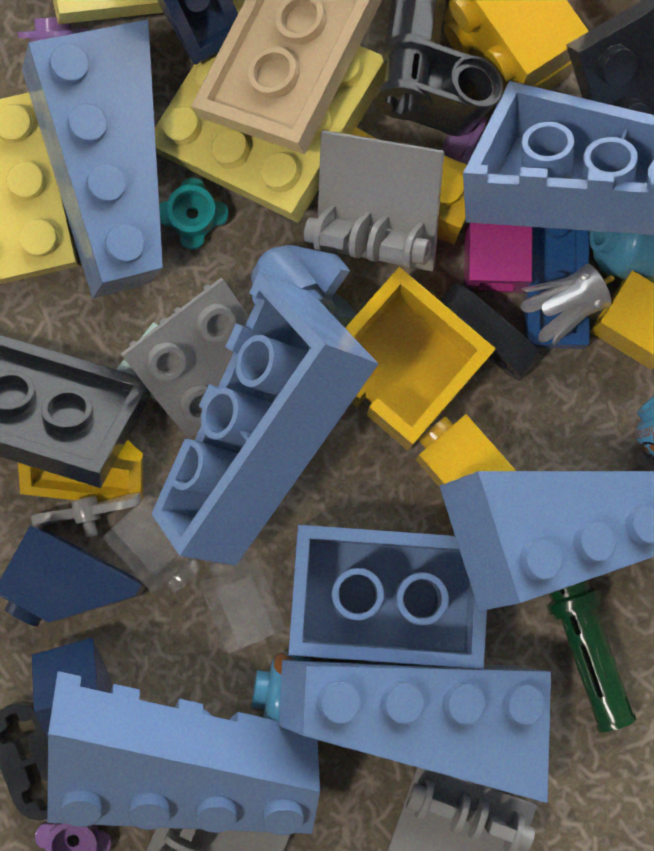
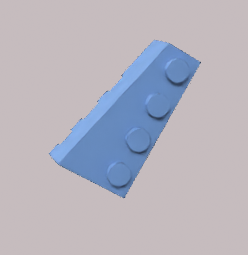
[22,19,163,299]
[463,81,654,235]
[151,272,379,566]
[440,471,654,611]
[279,660,551,803]
[47,671,320,835]

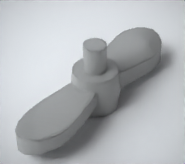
[31,493,142,537]

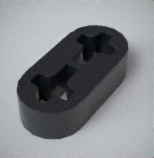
[438,282,541,381]
[0,701,48,821]

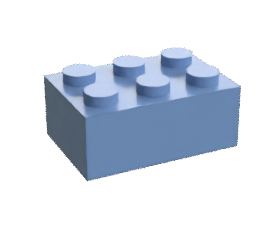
[288,525,487,669]

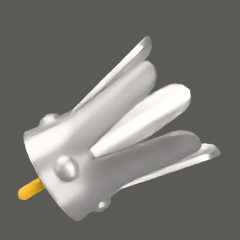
[520,264,614,345]

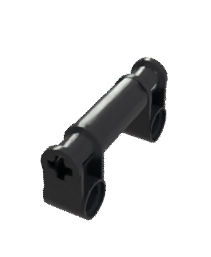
[375,0,504,137]

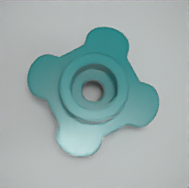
[159,178,229,250]

